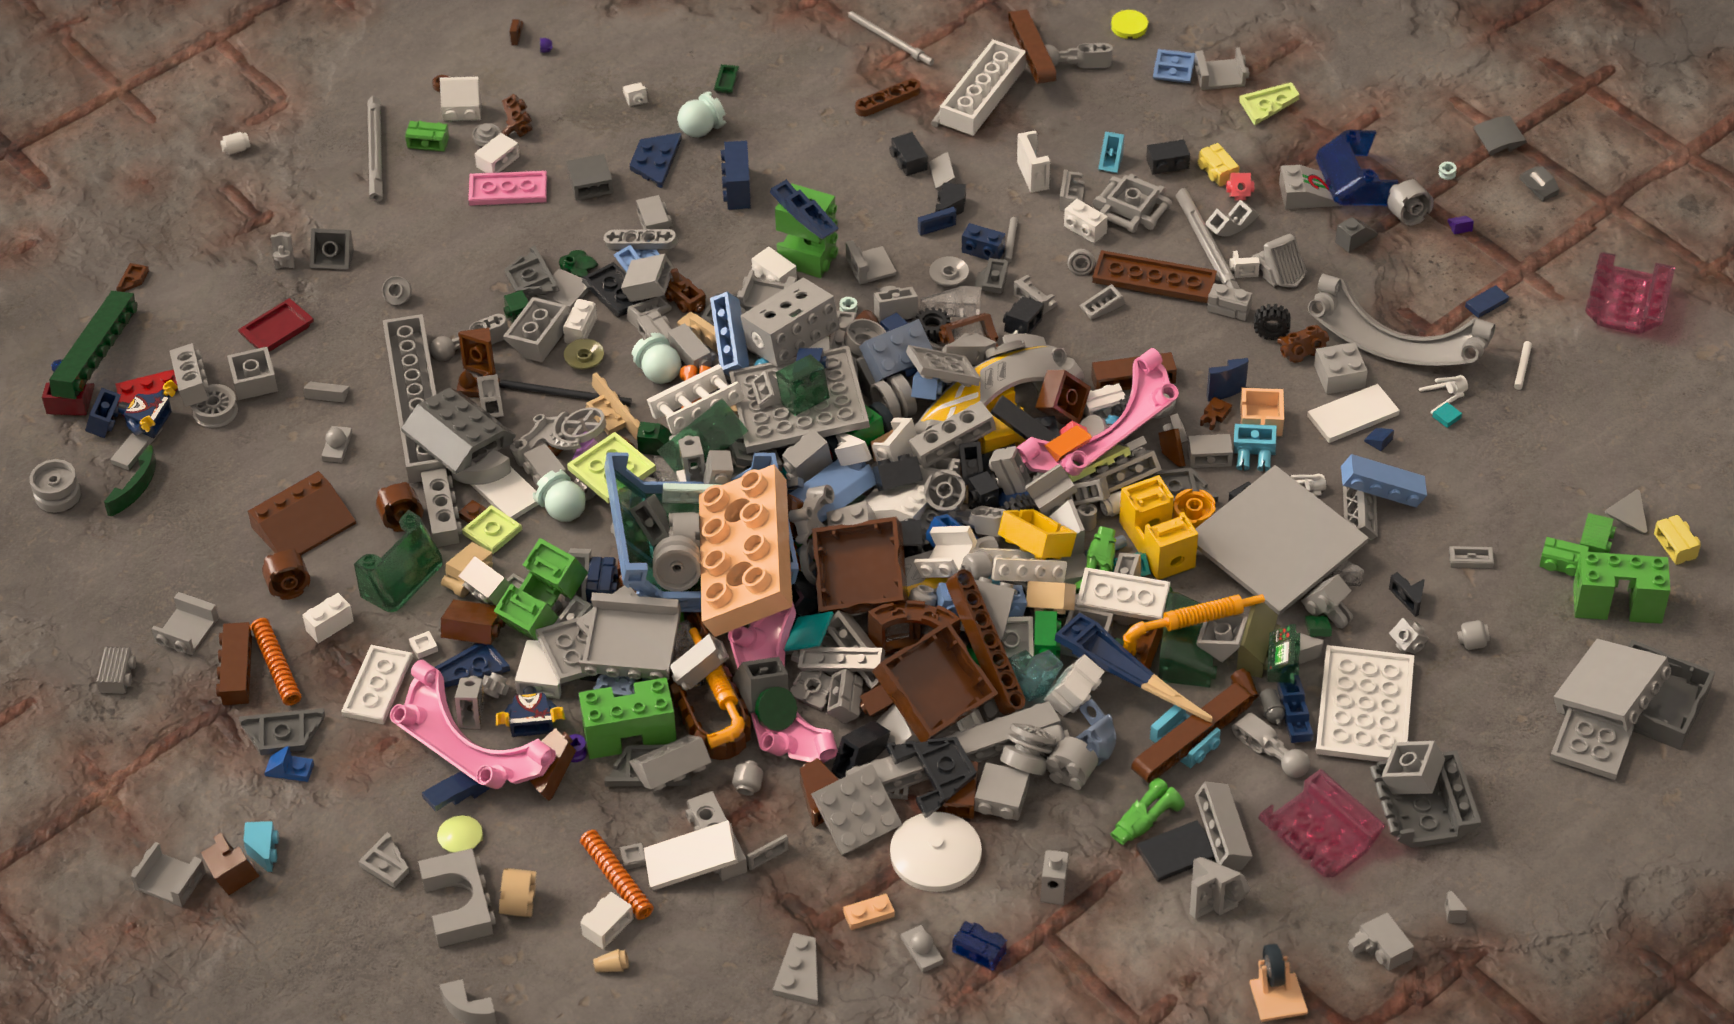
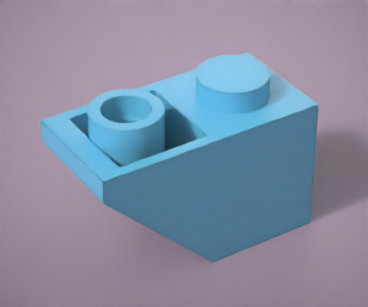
[243,821,279,872]

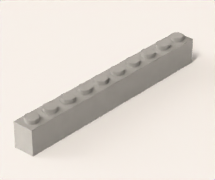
[846,701,1061,793]

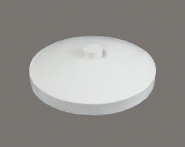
[890,812,981,892]

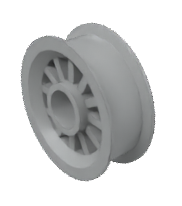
[191,384,238,428]

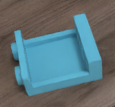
[1150,705,1221,769]

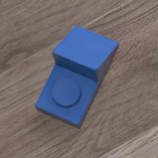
[264,746,314,782]

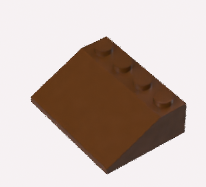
[248,471,356,555]

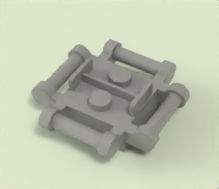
[1092,173,1172,233]

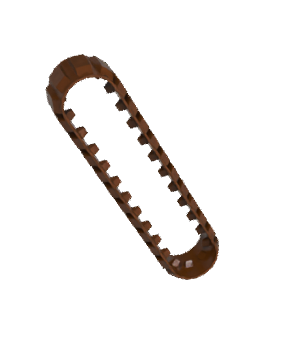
[617,541,751,760]

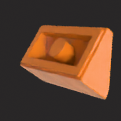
[1045,425,1092,462]

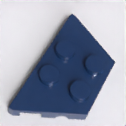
[630,133,682,188]

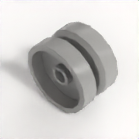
[870,373,917,418]
[30,459,81,513]
[653,535,701,591]

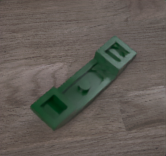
[104,445,156,516]

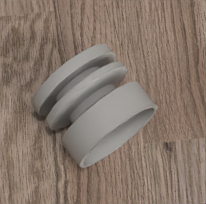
[841,319,886,361]
[1000,723,1056,775]

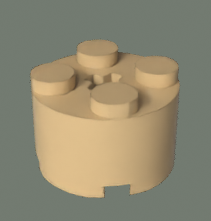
[499,868,536,917]

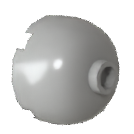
[924,469,967,513]

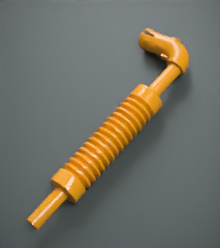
[1123,594,1265,656]
[689,628,745,748]

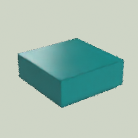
[1432,402,1462,428]

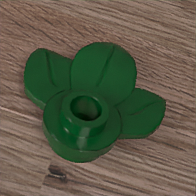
[559,250,598,278]

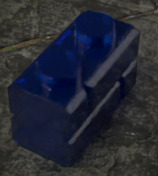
[952,921,1007,971]

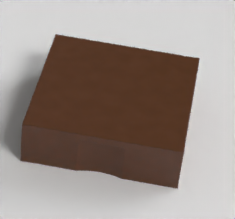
[812,517,908,615]
[872,621,998,742]

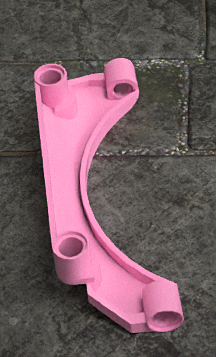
[1017,348,1179,476]
[728,601,838,763]
[390,660,556,789]

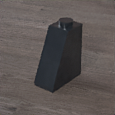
[831,720,891,779]

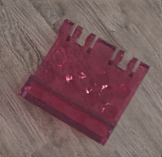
[1585,252,1675,334]
[1258,769,1385,877]

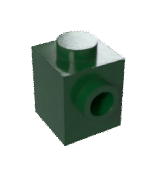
[503,290,529,324]

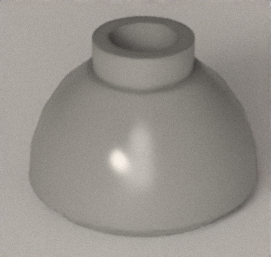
[1067,249,1095,275]

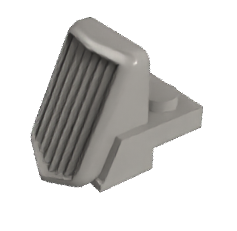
[1252,234,1307,288]
[1190,857,1251,919]

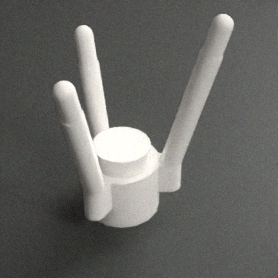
[1419,375,1468,414]
[1291,474,1326,497]

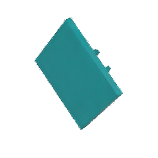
[784,611,834,652]

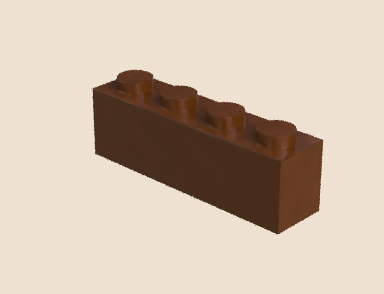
[1091,352,1177,390]
[216,622,252,705]

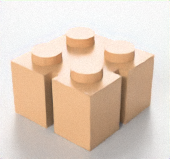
[1240,388,1284,436]

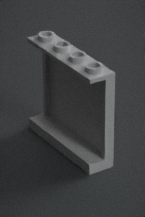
[579,592,681,680]
[1553,639,1671,732]

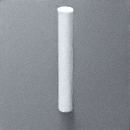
[1514,341,1532,390]

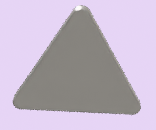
[1605,489,1647,534]

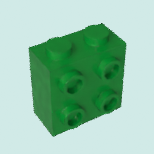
[1033,611,1061,673]

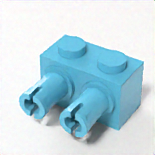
[1234,424,1277,472]

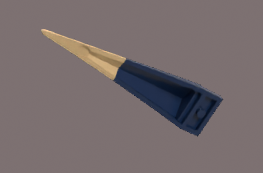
[1054,613,1213,723]

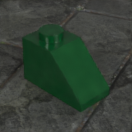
[637,422,675,457]

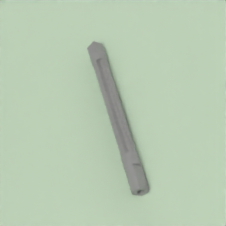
[367,96,383,202]
[1175,188,1240,289]

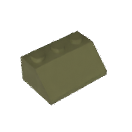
[1236,603,1281,678]

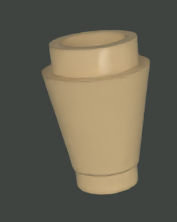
[593,949,629,972]

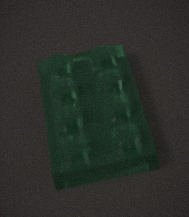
[657,398,749,475]

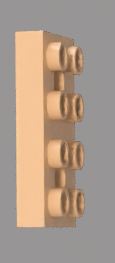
[699,464,792,637]

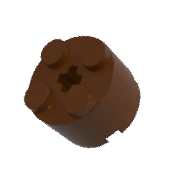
[376,482,424,532]
[262,549,311,600]

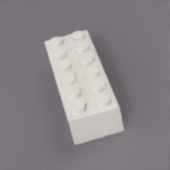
[940,40,1026,135]

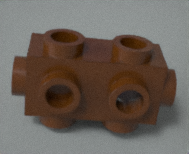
[501,94,533,137]
[665,268,706,313]
[1277,325,1329,363]

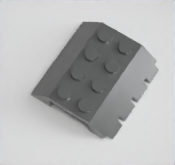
[401,387,516,474]
[1370,750,1481,848]

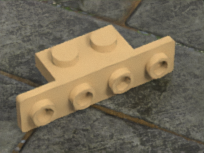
[677,312,718,353]
[586,372,640,440]

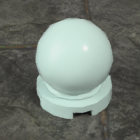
[677,92,726,138]
[632,333,682,384]
[533,469,586,522]

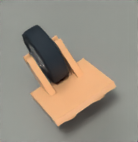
[1249,944,1308,1022]

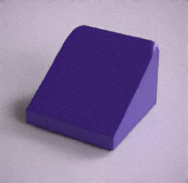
[1447,216,1474,234]

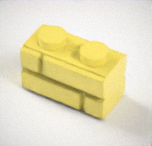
[1198,143,1240,187]
[1654,515,1701,565]

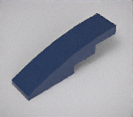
[770,179,839,239]
[1275,669,1314,743]
[422,771,490,812]

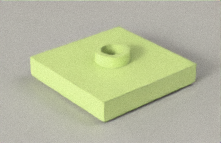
[462,505,522,554]

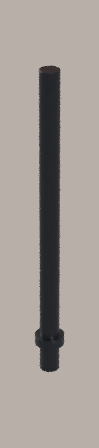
[500,380,632,406]

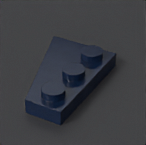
[435,643,510,688]

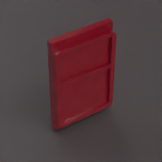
[238,298,314,352]

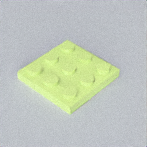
[567,432,656,503]

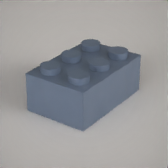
[859,319,933,383]

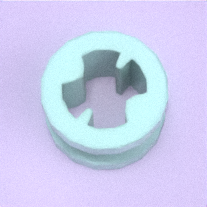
[1439,162,1457,180]
[839,297,857,313]

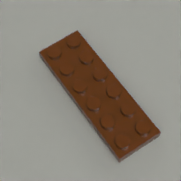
[1092,250,1217,303]

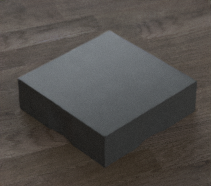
[1619,639,1715,750]

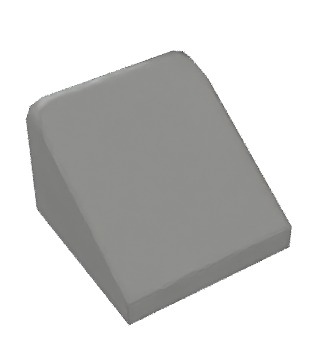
[1445,891,1468,923]

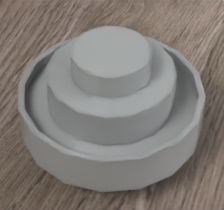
[473,123,501,147]
[382,276,412,305]

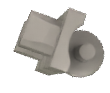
[271,232,295,269]

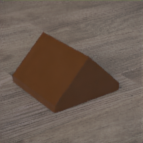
[458,327,496,375]

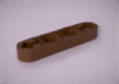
[855,79,920,117]

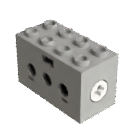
[741,277,840,367]

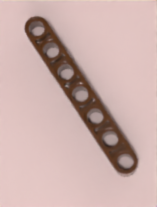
[1008,9,1056,84]
[946,569,1026,716]
[1131,683,1255,783]

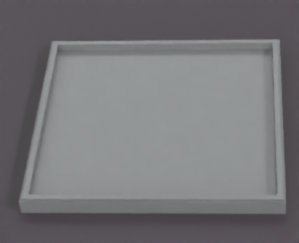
[1195,465,1369,615]

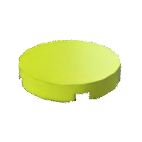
[1111,10,1148,39]

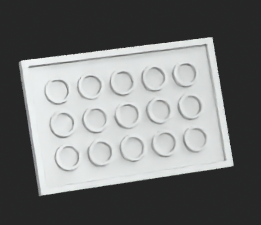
[1315,645,1414,762]

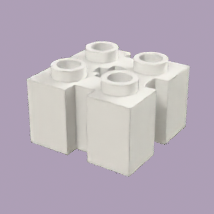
[1043,654,1105,716]

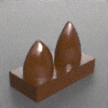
[457,370,500,398]

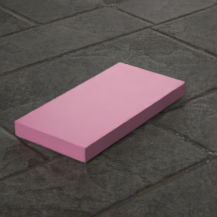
[469,171,547,206]

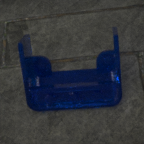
[1316,130,1399,205]

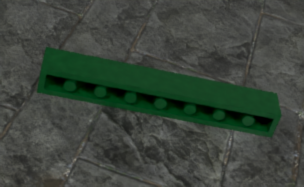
[49,291,138,399]

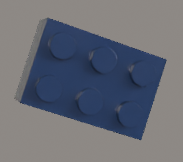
[721,141,751,210]

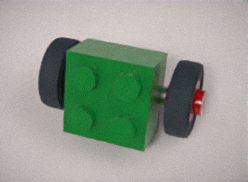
[823,402,894,462]

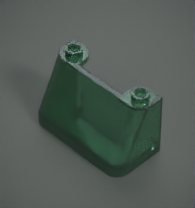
[354,510,443,612]
[1158,591,1217,688]

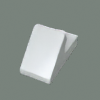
[835,433,872,466]

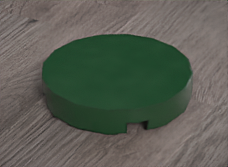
[755,687,797,731]

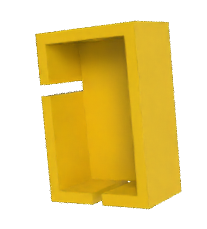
[998,509,1077,560]

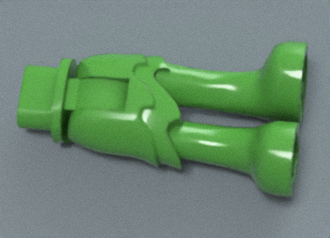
[1075,526,1116,594]
[1110,778,1185,845]

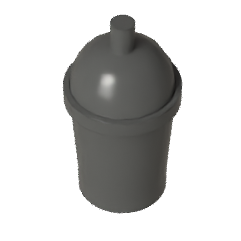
[1259,688,1285,726]

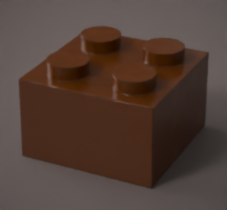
[1035,370,1091,425]

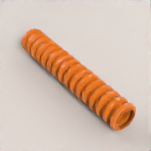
[251,618,302,706]
[580,830,654,920]

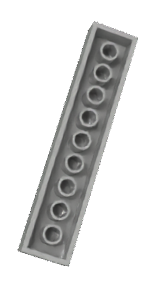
[383,314,450,484]

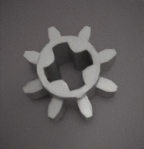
[482,672,510,699]

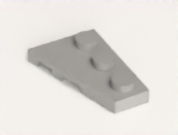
[773,933,818,1005]

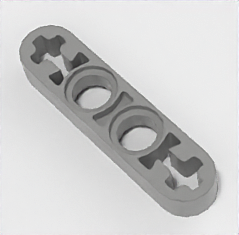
[604,229,678,250]

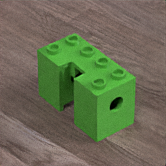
[775,183,838,278]
[494,538,588,641]
[1573,551,1670,624]
[579,677,677,759]

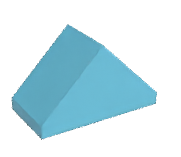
[1098,132,1124,173]

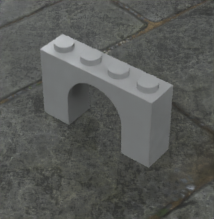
[418,848,496,948]

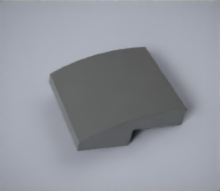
[1473,116,1527,156]

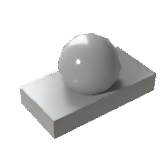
[321,426,352,463]
[901,925,943,973]

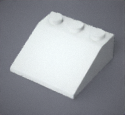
[862,484,933,521]

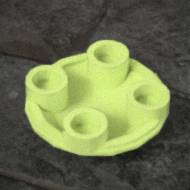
[437,815,483,853]

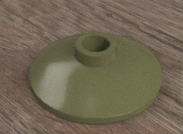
[564,339,604,369]

